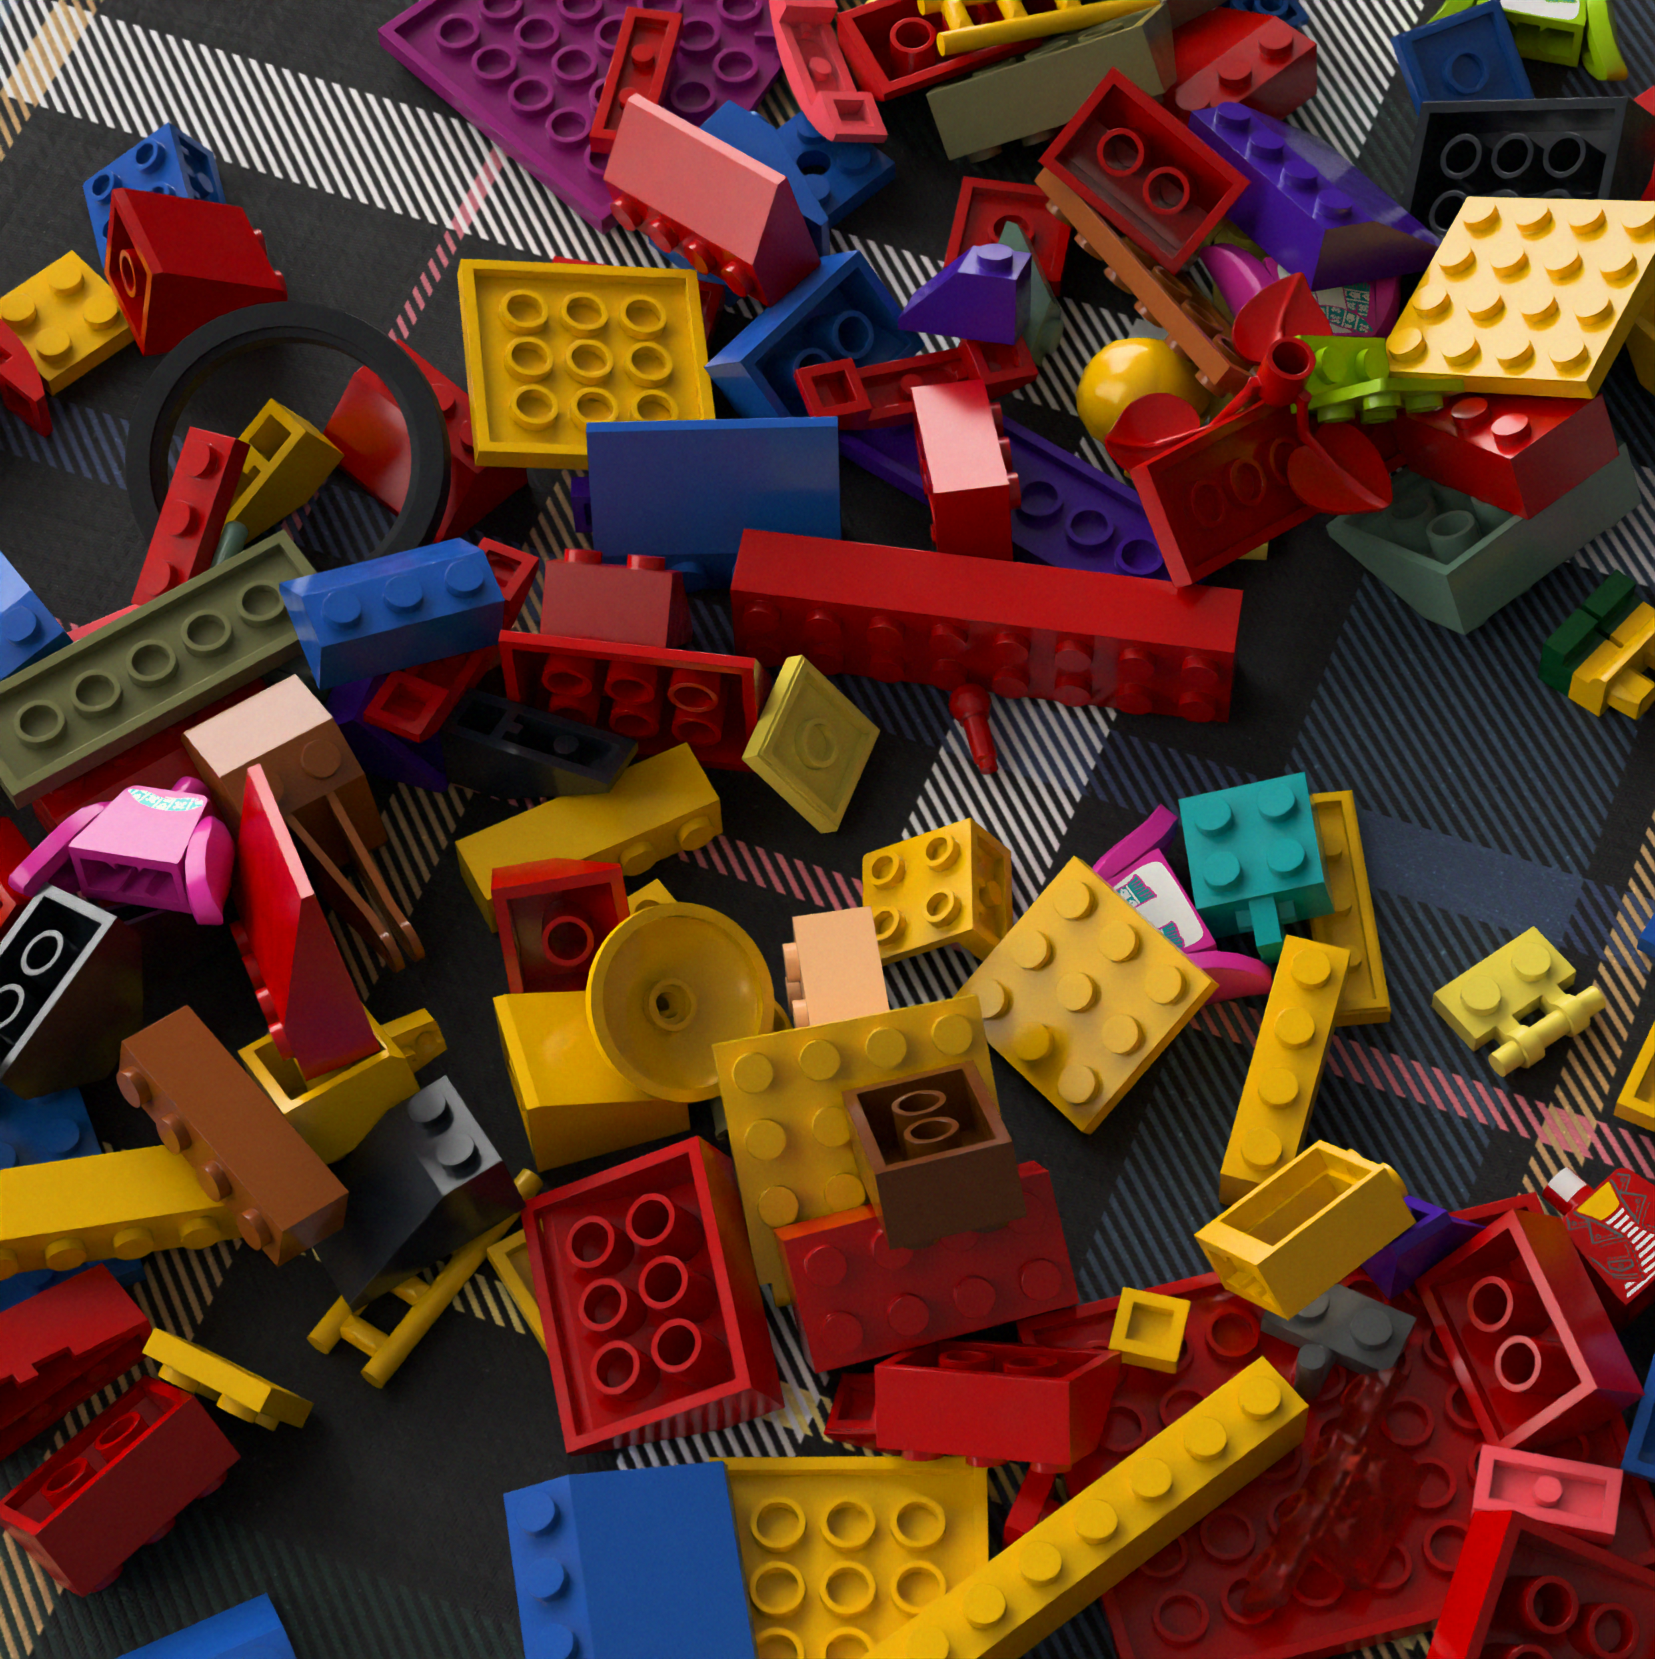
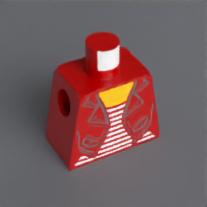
[1542,1167,1655,1335]

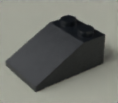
[313,1075,527,1313]

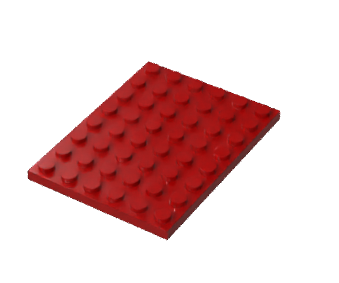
[1016,1191,1655,1659]

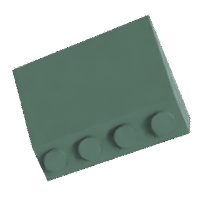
[1326,439,1642,635]

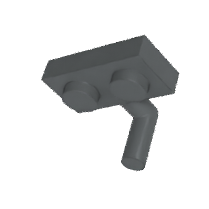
[1261,1283,1417,1400]

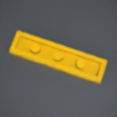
[1306,790,1391,1027]

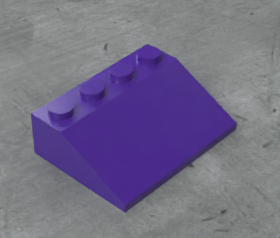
[1188,102,1442,292]

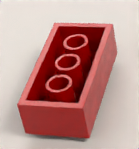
[773,1160,1080,1374]

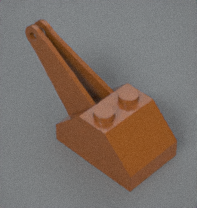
[180,674,425,973]

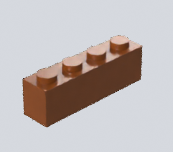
[116,1004,349,1267]

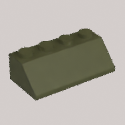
[926,2,1177,163]

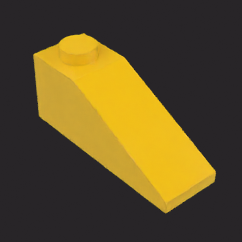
[215,398,345,551]

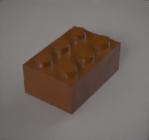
[841,1060,1027,1250]

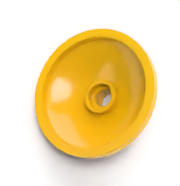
[586,902,775,1103]

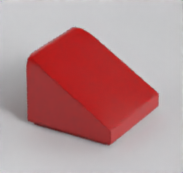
[823,1373,902,1455]

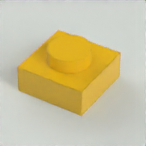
[1108,1287,1191,1374]

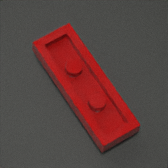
[589,6,684,154]
[131,426,250,606]

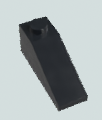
[439,687,639,800]

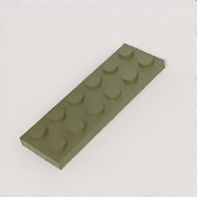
[0,529,317,810]

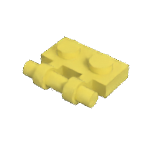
[1431,926,1606,1077]

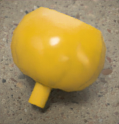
[1076,338,1212,479]

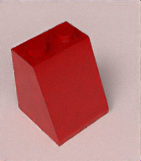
[104,188,288,357]

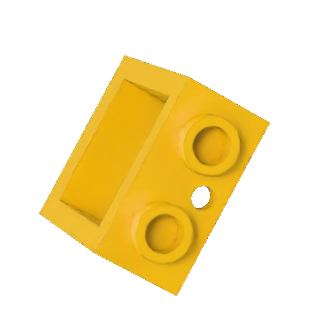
[1194,1140,1416,1320]

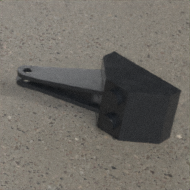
[0,876,240,1100]

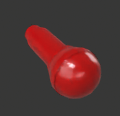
[948,683,998,775]

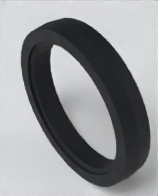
[125,302,452,562]

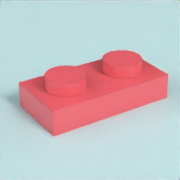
[1470,1444,1623,1546]

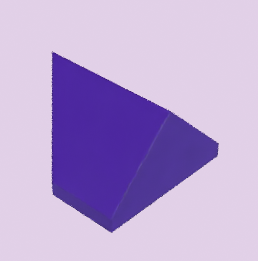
[1360,1195,1487,1300]

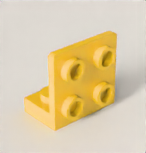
[862,817,1013,966]

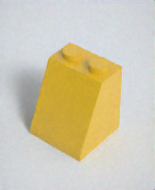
[493,991,696,1173]

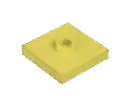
[741,655,880,834]

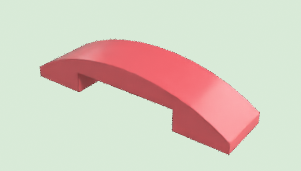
[769,0,888,143]

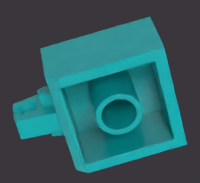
[1178,772,1335,964]

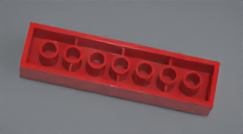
[730,528,1244,723]

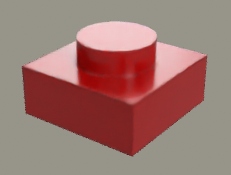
[1001,1467,1063,1551]

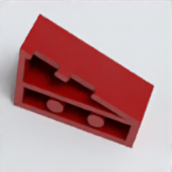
[911,379,1021,562]
[1394,392,1620,520]
[0,1263,153,1461]

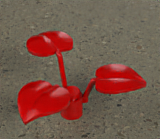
[1104,272,1393,515]

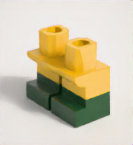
[1537,569,1655,720]

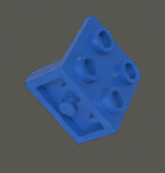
[83,122,227,268]

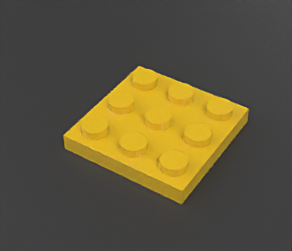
[953,856,1220,1135]

